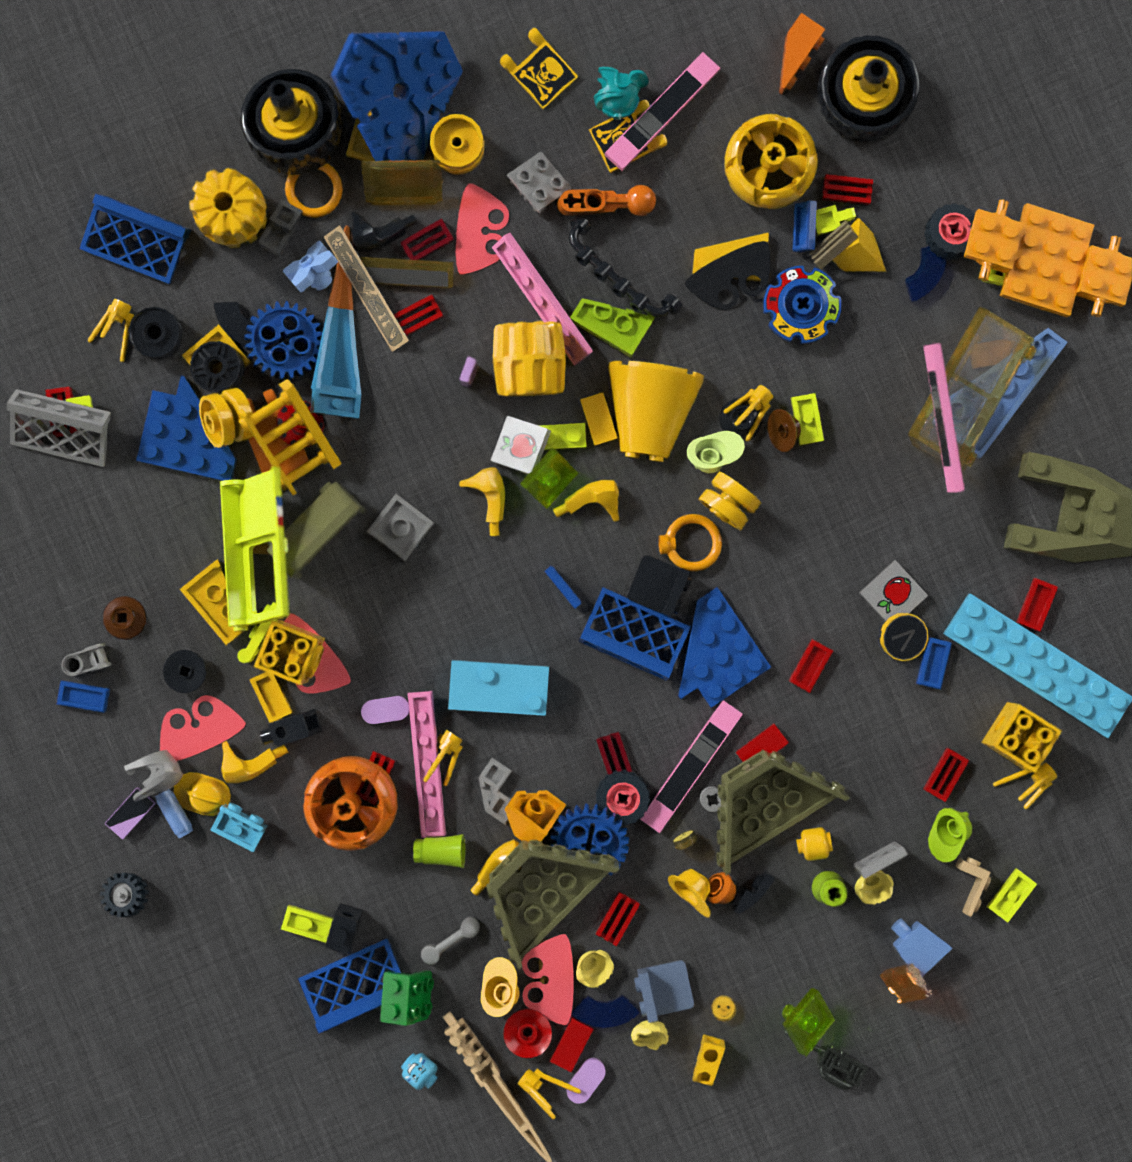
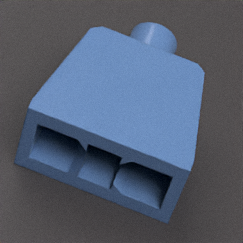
[891,918,952,980]

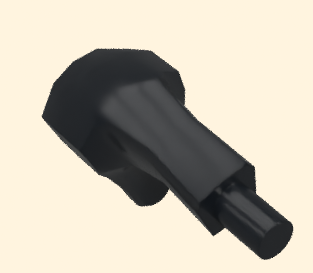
[351,211,417,252]

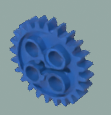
[244,301,322,380]
[550,803,629,880]

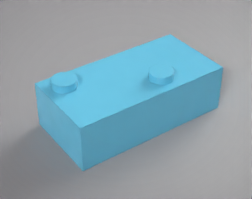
[448,660,549,716]

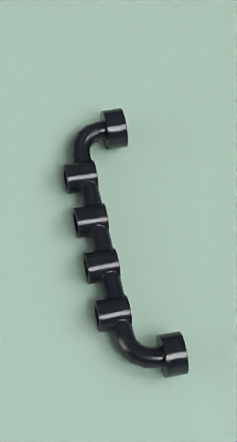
[569,215,682,317]

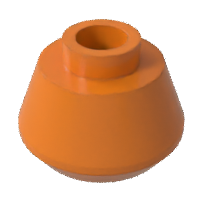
[707,872,736,904]

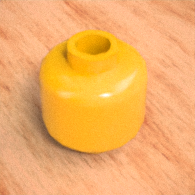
[796,827,833,861]

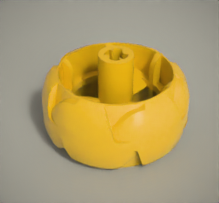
[724,114,818,209]

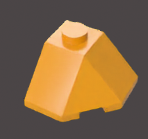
[505,790,566,842]

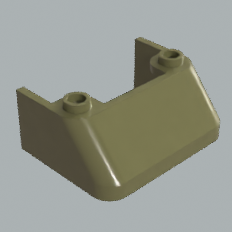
[267,482,367,579]

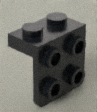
[627,555,692,617]

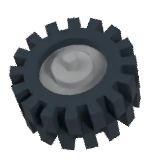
[100,873,149,917]

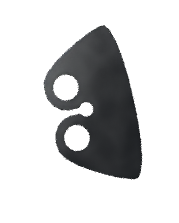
[684,241,770,310]

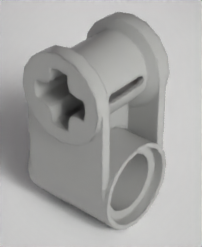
[61,642,112,676]

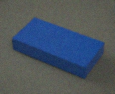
[793,200,817,253]
[544,566,581,609]
[916,637,952,690]
[57,680,110,713]

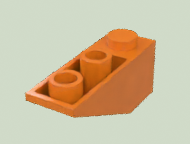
[779,13,825,95]

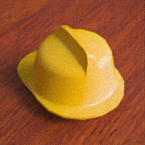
[173,772,231,816]
[668,869,711,918]
[481,957,519,1017]

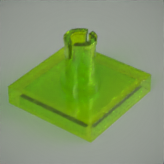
[520,447,578,509]
[782,987,835,1057]

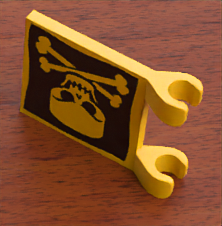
[500,28,578,109]
[589,100,667,173]

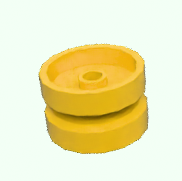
[430,114,485,174]
[199,387,255,448]
[698,472,761,531]

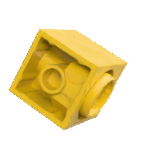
[254,620,325,685]
[981,702,1062,773]

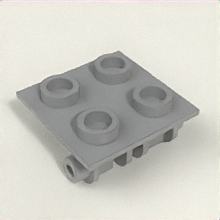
[507,152,572,214]

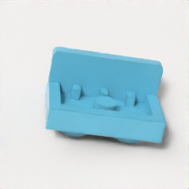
[211,802,268,852]

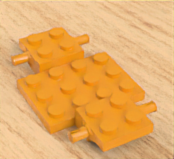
[964,200,1132,317]

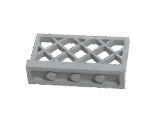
[7,389,111,467]

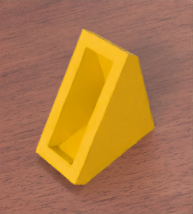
[832,218,886,272]

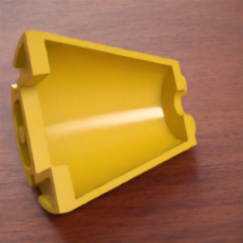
[608,361,704,462]

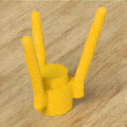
[88,299,134,362]
[723,385,773,442]
[423,730,463,786]
[993,762,1058,809]
[518,1068,581,1119]

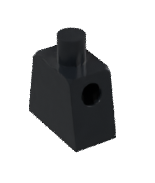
[260,709,322,747]
[325,903,363,954]

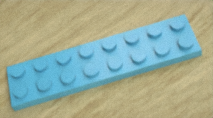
[943,594,1132,738]

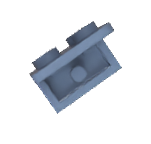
[634,960,694,1023]

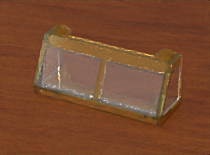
[908,307,1037,471]

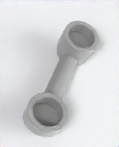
[421,916,480,965]

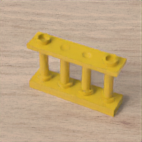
[238,379,342,495]

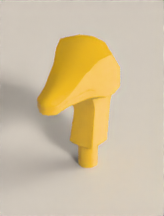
[459,467,505,536]
[553,480,619,522]
[221,741,288,783]
[471,839,521,896]

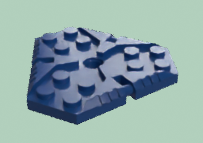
[331,31,463,167]

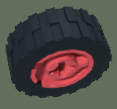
[924,203,975,261]
[596,770,650,826]

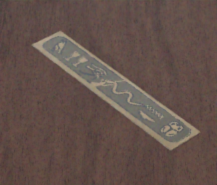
[324,225,409,352]

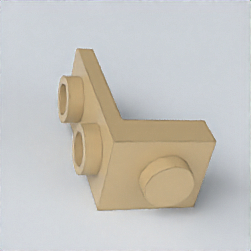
[955,857,991,917]

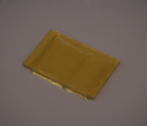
[362,160,443,205]

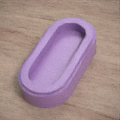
[361,696,409,724]
[567,1058,605,1104]

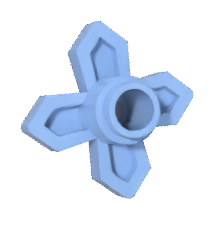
[283,241,338,292]

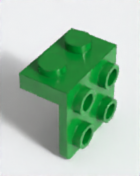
[380,970,434,1026]

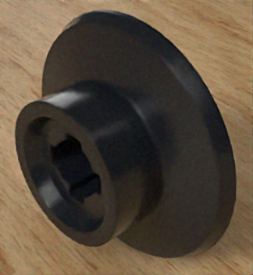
[719,398,763,440]
[163,650,206,693]

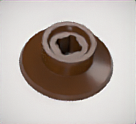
[767,409,801,452]
[103,596,146,639]

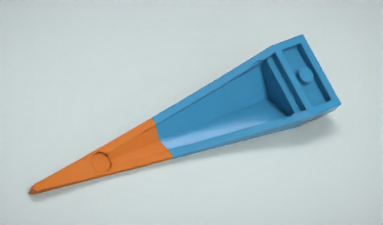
[310,225,361,419]

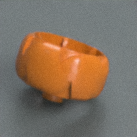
[303,756,398,851]

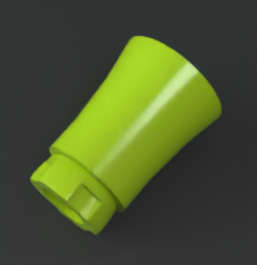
[413,834,466,868]
[812,871,847,907]

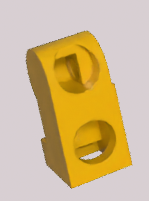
[692,1034,725,1086]

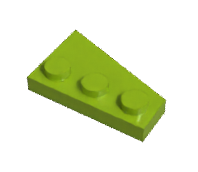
[570,298,655,357]

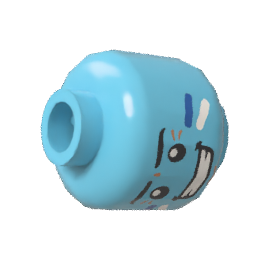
[401,1053,438,1090]

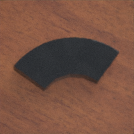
[214,302,265,349]

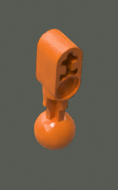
[557,185,656,216]

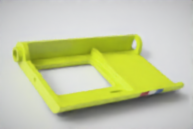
[220,467,289,631]

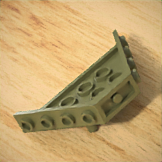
[716,750,850,875]
[486,840,620,970]

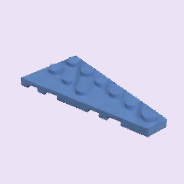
[921,328,1068,459]

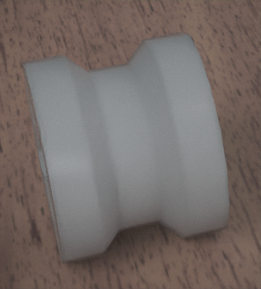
[700,786,721,812]

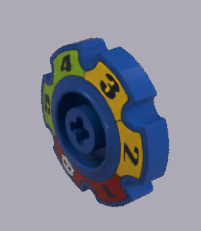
[763,266,841,344]

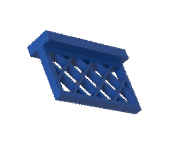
[79,194,191,284]
[578,587,691,681]
[298,939,402,1033]

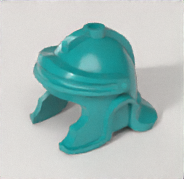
[593,67,649,120]

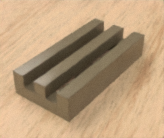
[809,220,858,269]

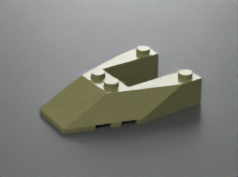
[1004,452,1132,563]

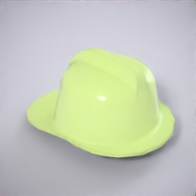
[687,431,745,473]

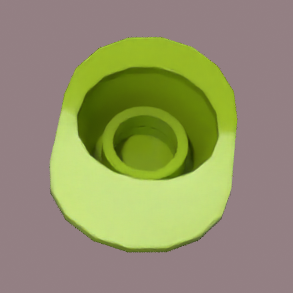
[928,808,972,862]

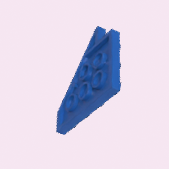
[136,376,237,481]
[678,587,771,708]

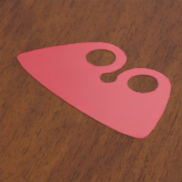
[456,184,509,275]
[284,613,351,693]
[160,695,246,761]
[522,934,574,1025]

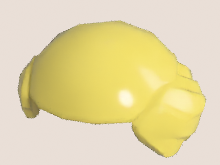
[854,870,894,905]
[576,950,614,988]
[631,1020,669,1051]

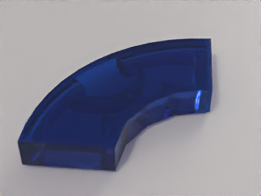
[904,246,946,303]
[571,994,640,1028]

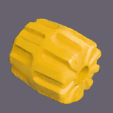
[189,168,267,248]
[493,321,566,396]

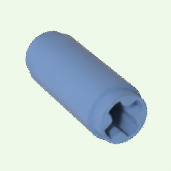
[155,789,193,839]

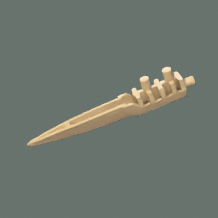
[442,1011,552,1162]

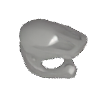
[124,750,184,802]

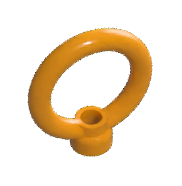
[285,163,343,218]
[659,514,722,572]

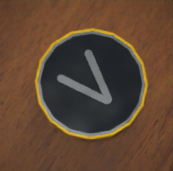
[880,613,928,661]

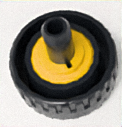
[817,35,920,142]
[240,69,345,175]

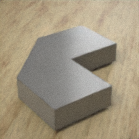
[479,757,512,825]

